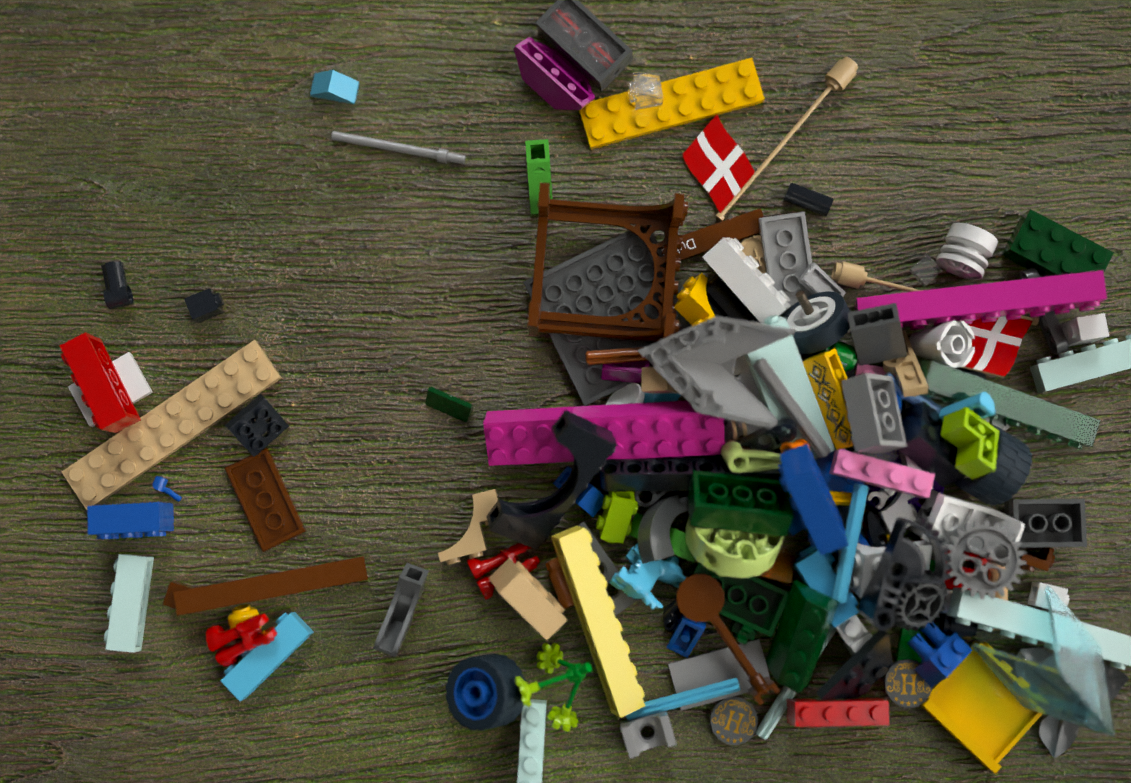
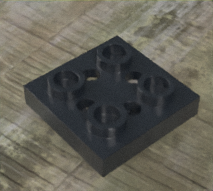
[225,394,289,457]

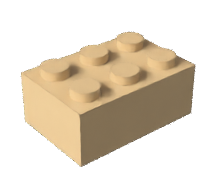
[489,558,567,640]

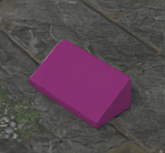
[601,361,650,383]

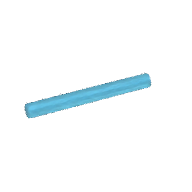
[832,484,869,603]
[626,678,740,720]

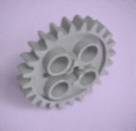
[946,520,1026,599]

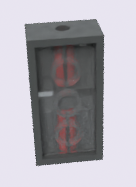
[535,0,633,92]

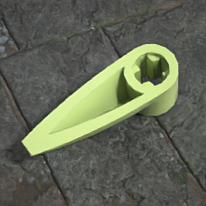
[721,441,781,472]

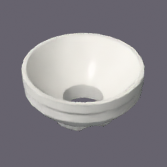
[606,383,645,405]

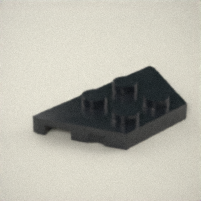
[816,630,893,700]

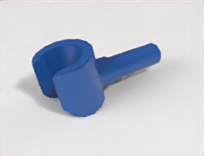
[152,476,182,502]

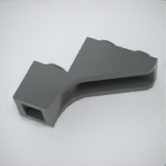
[373,563,429,657]

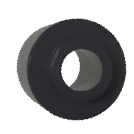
[939,614,977,641]

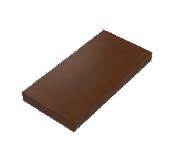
[224,448,307,552]

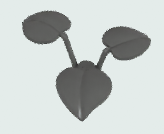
[1014,647,1129,757]

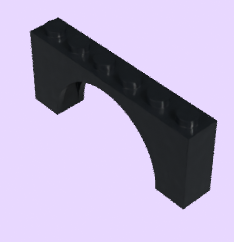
[486,410,617,550]

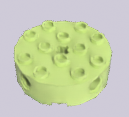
[686,518,785,578]

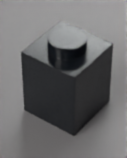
[184,288,224,323]

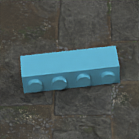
[221,612,314,701]

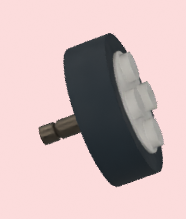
[782,291,851,354]

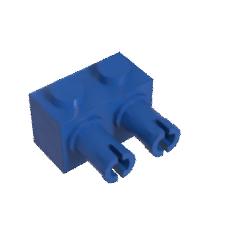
[907,622,972,688]

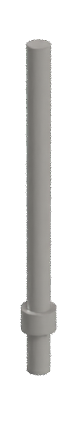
[331,131,466,164]

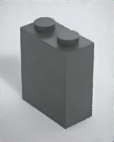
[848,303,907,366]

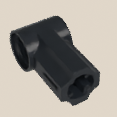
[101,261,134,310]

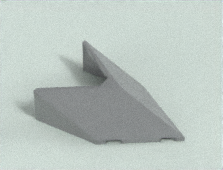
[637,316,796,428]

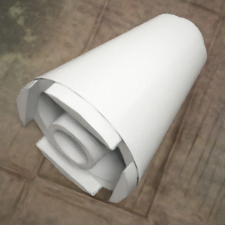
[909,320,975,368]

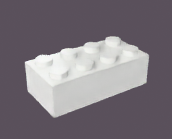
[703,238,791,324]

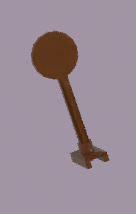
[676,574,780,705]

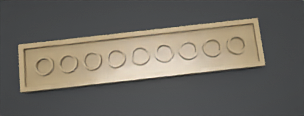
[62,340,282,510]

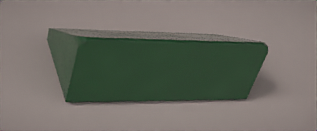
[425,387,474,422]

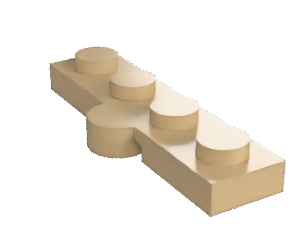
[883,330,928,397]

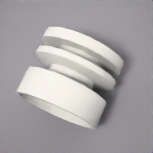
[936,223,998,280]

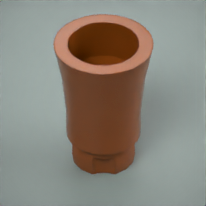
[545,557,575,610]

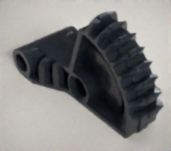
[859,516,952,630]

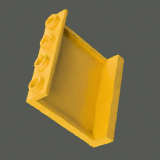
[920,641,1053,774]

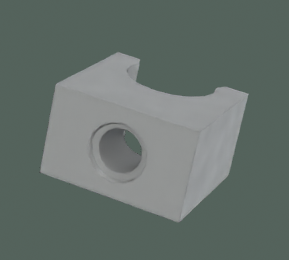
[620,711,677,759]

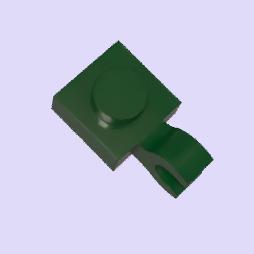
[729,620,757,645]

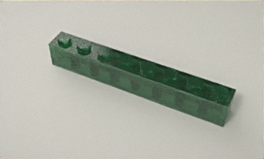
[920,360,1101,450]

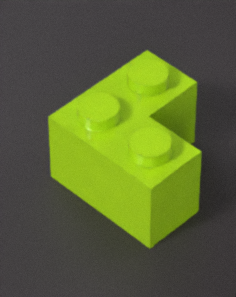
[941,407,999,479]

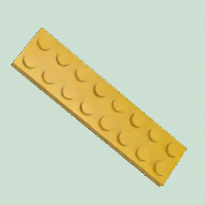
[579,58,765,150]

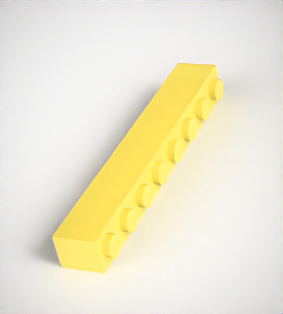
[551,526,645,718]

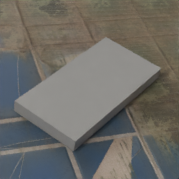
[758,212,812,307]
[668,639,770,711]

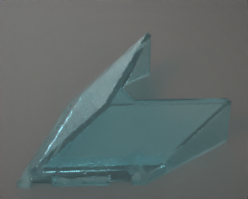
[972,585,1115,737]

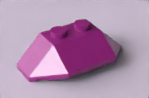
[514,37,595,110]

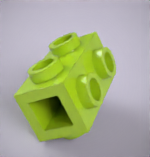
[596,491,638,544]

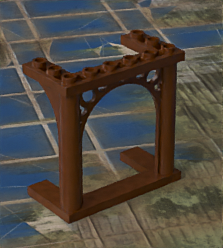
[528,182,688,342]

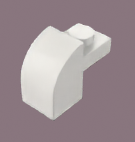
[835,615,872,656]

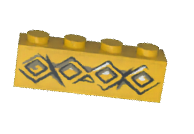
[802,348,854,450]

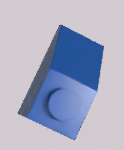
[553,466,604,517]
[666,614,707,658]

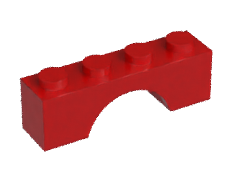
[787,697,889,727]

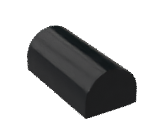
[783,183,834,217]

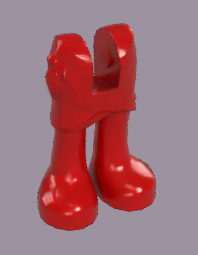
[466,543,540,600]
[206,613,277,667]

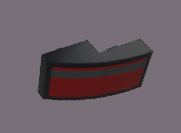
[862,511,886,547]

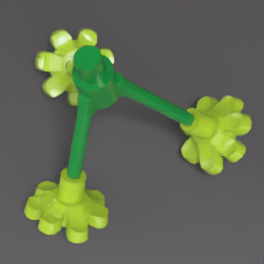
[515,642,592,732]

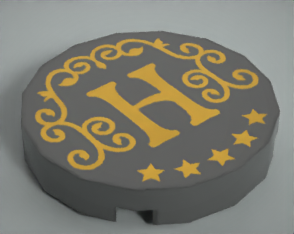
[883,659,932,708]
[710,696,758,745]

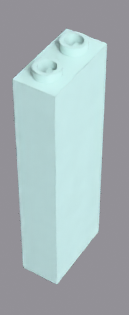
[745,315,835,459]

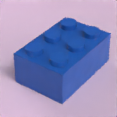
[87,502,174,539]

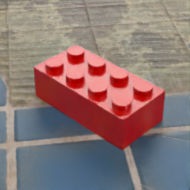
[59,332,141,433]

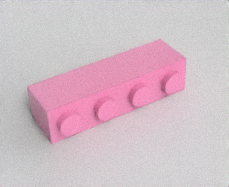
[829,449,935,499]

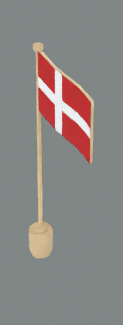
[682,57,858,222]
[831,261,1039,378]

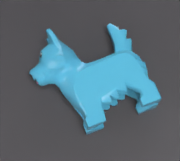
[609,543,687,609]

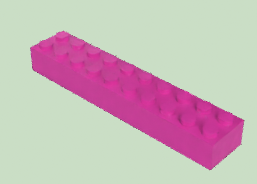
[854,270,1107,330]
[483,401,725,466]

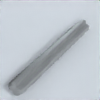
[753,358,831,458]

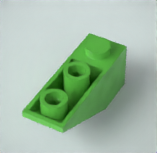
[525,139,553,215]

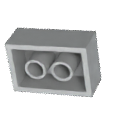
[842,373,907,453]

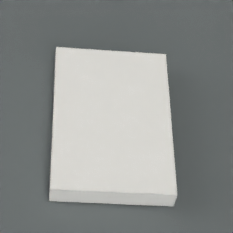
[68,352,153,427]

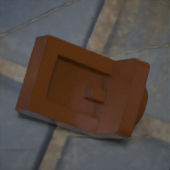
[1019,547,1055,573]

